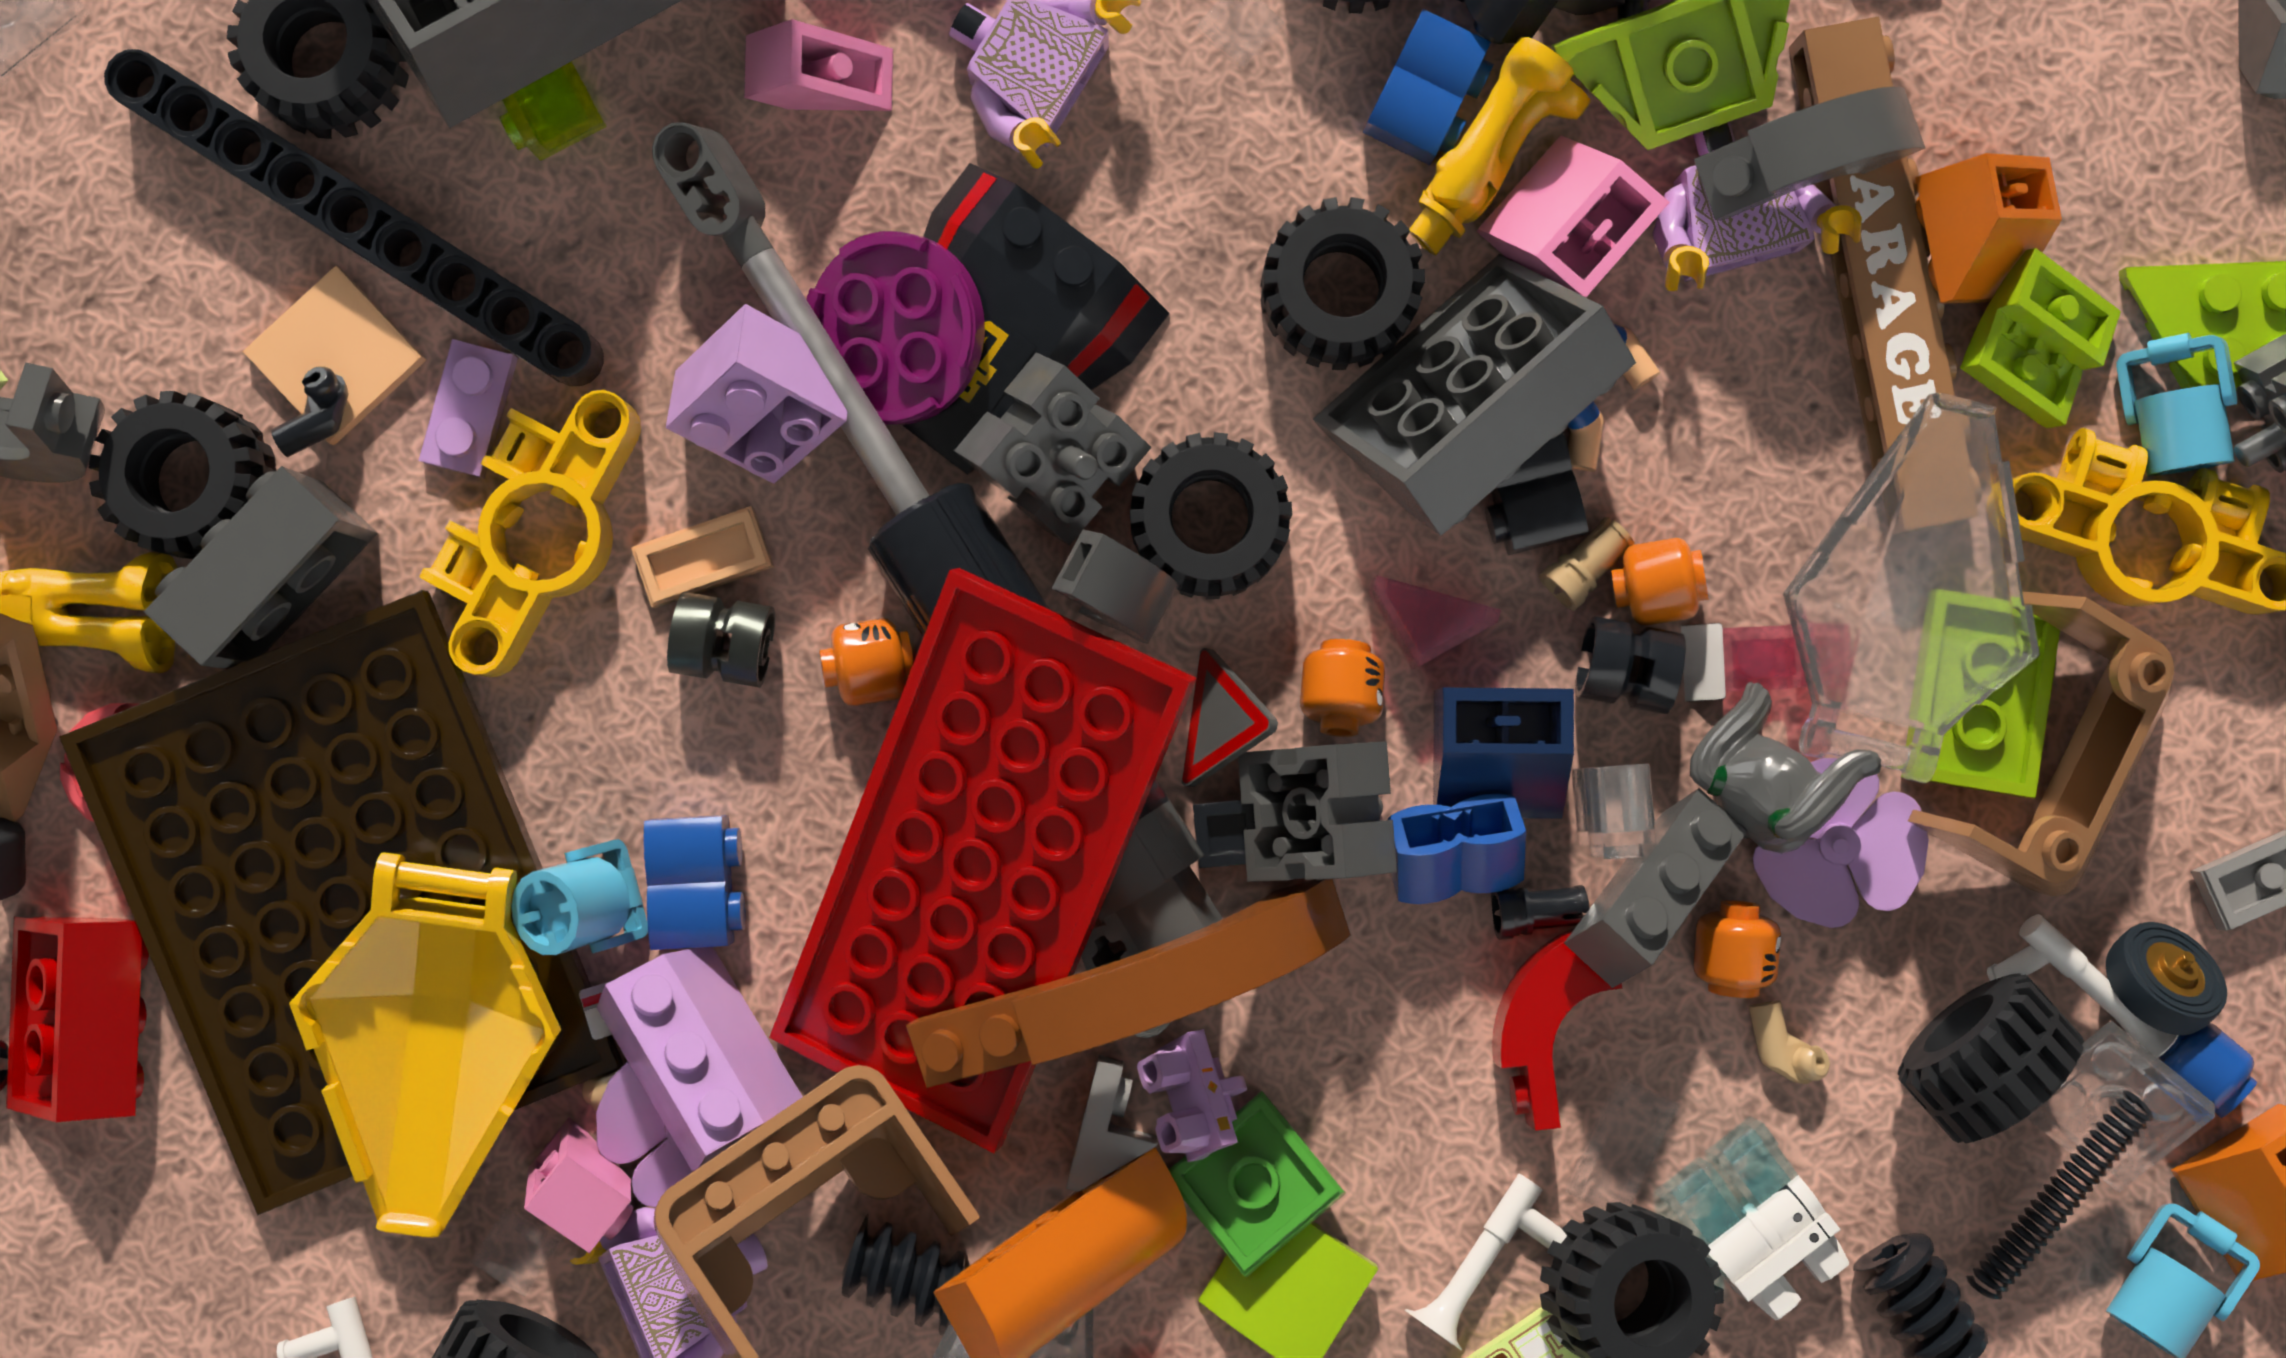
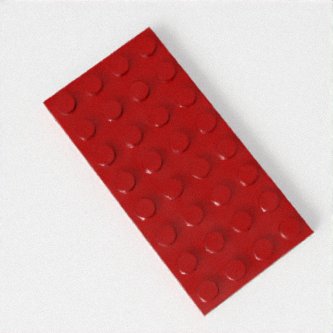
[769,568,1197,1154]

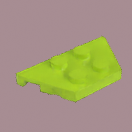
[1551,0,1790,150]
[2119,261,2286,391]

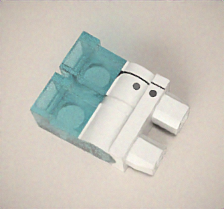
[1653,1117,1849,1321]

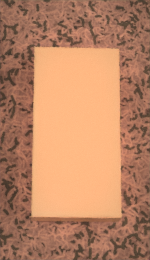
[631,506,774,608]

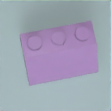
[597,947,803,1172]

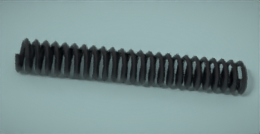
[1966,1090,2154,1300]

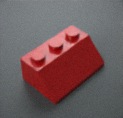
[6,916,149,1123]

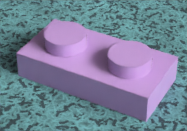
[418,339,518,479]

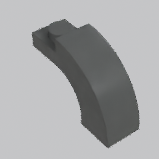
[1694,87,1926,221]
[0,362,105,483]
[1052,529,1179,644]

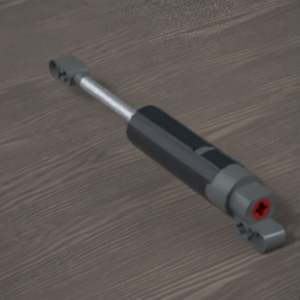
[652,122,1222,1038]

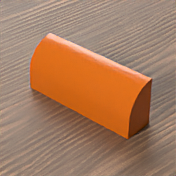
[933,1147,1187,1358]

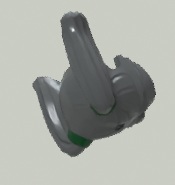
[1690,682,1882,854]

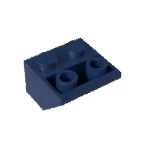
[1433,687,1574,819]

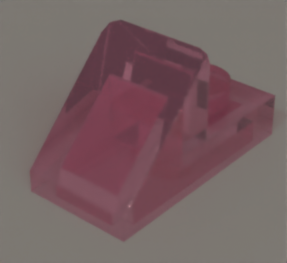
[1723,622,1847,692]

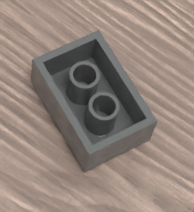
[144,466,378,669]

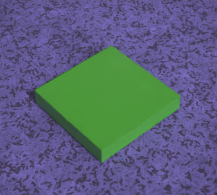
[1169,1091,1346,1277]

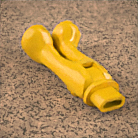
[1409,37,1591,256]
[0,552,178,673]

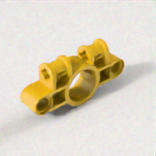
[419,390,641,677]
[1986,428,2286,615]

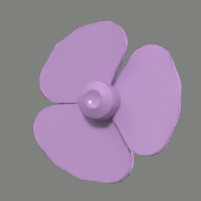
[1753,758,1929,928]
[596,1061,692,1207]

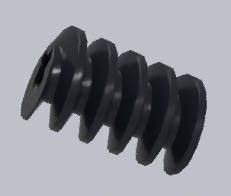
[842,1214,965,1336]
[1853,1233,1988,1358]

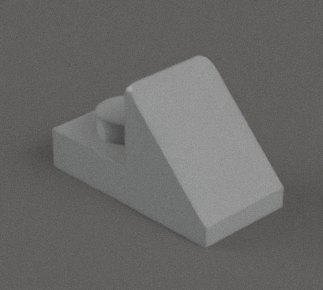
[1066,1055,1158,1192]

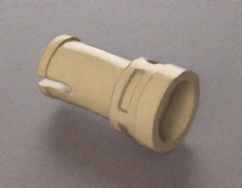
[1539,517,1635,611]

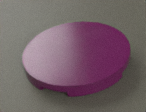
[806,231,985,425]

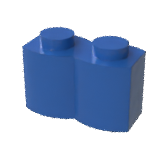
[1363,9,1494,165]
[1388,794,1526,904]
[644,815,746,950]

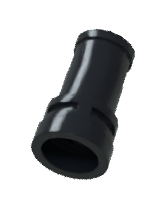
[1491,885,1590,940]

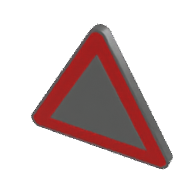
[1181,648,1278,787]

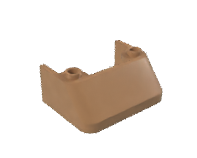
[1908,591,2174,896]
[654,1065,980,1358]

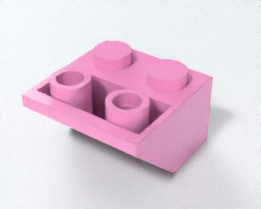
[1476,135,1670,297]

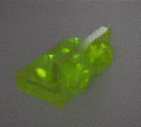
[499,61,607,161]

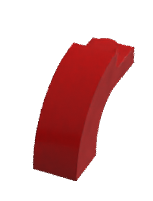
[1492,928,1623,1131]

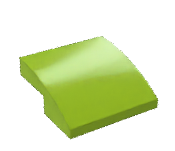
[1960,248,2121,428]
[1198,1221,1378,1358]

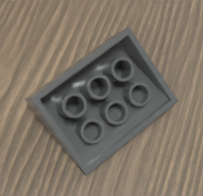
[1313,254,1637,536]

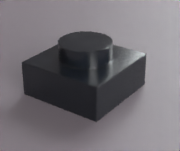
[1193,800,1255,869]

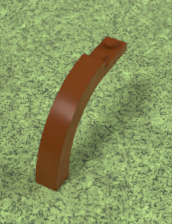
[906,879,1351,1088]

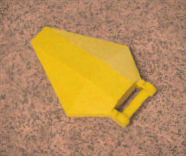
[289,852,561,1238]

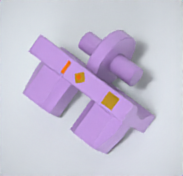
[1137,1029,1247,1162]

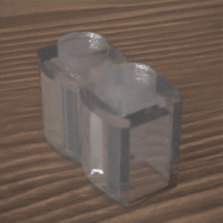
[1571,764,1656,859]

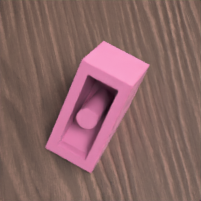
[744,19,893,111]
[524,1117,633,1253]

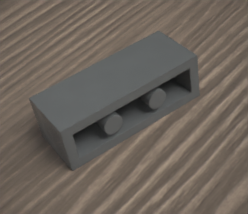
[1564,788,1747,988]

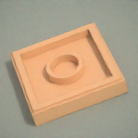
[243,266,427,445]

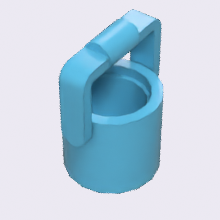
[2116,333,2237,477]
[511,839,648,955]
[2106,1204,2260,1358]

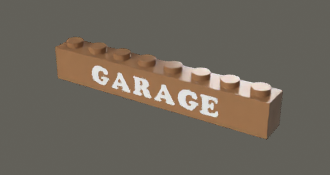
[1789,16,1982,536]

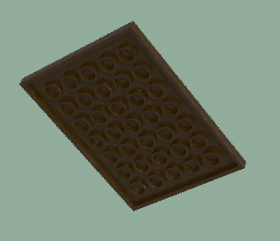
[59,590,623,1216]

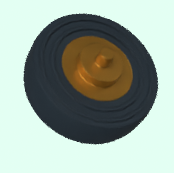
[2106,922,2227,1035]

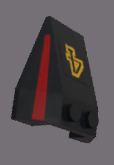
[902,163,1170,475]

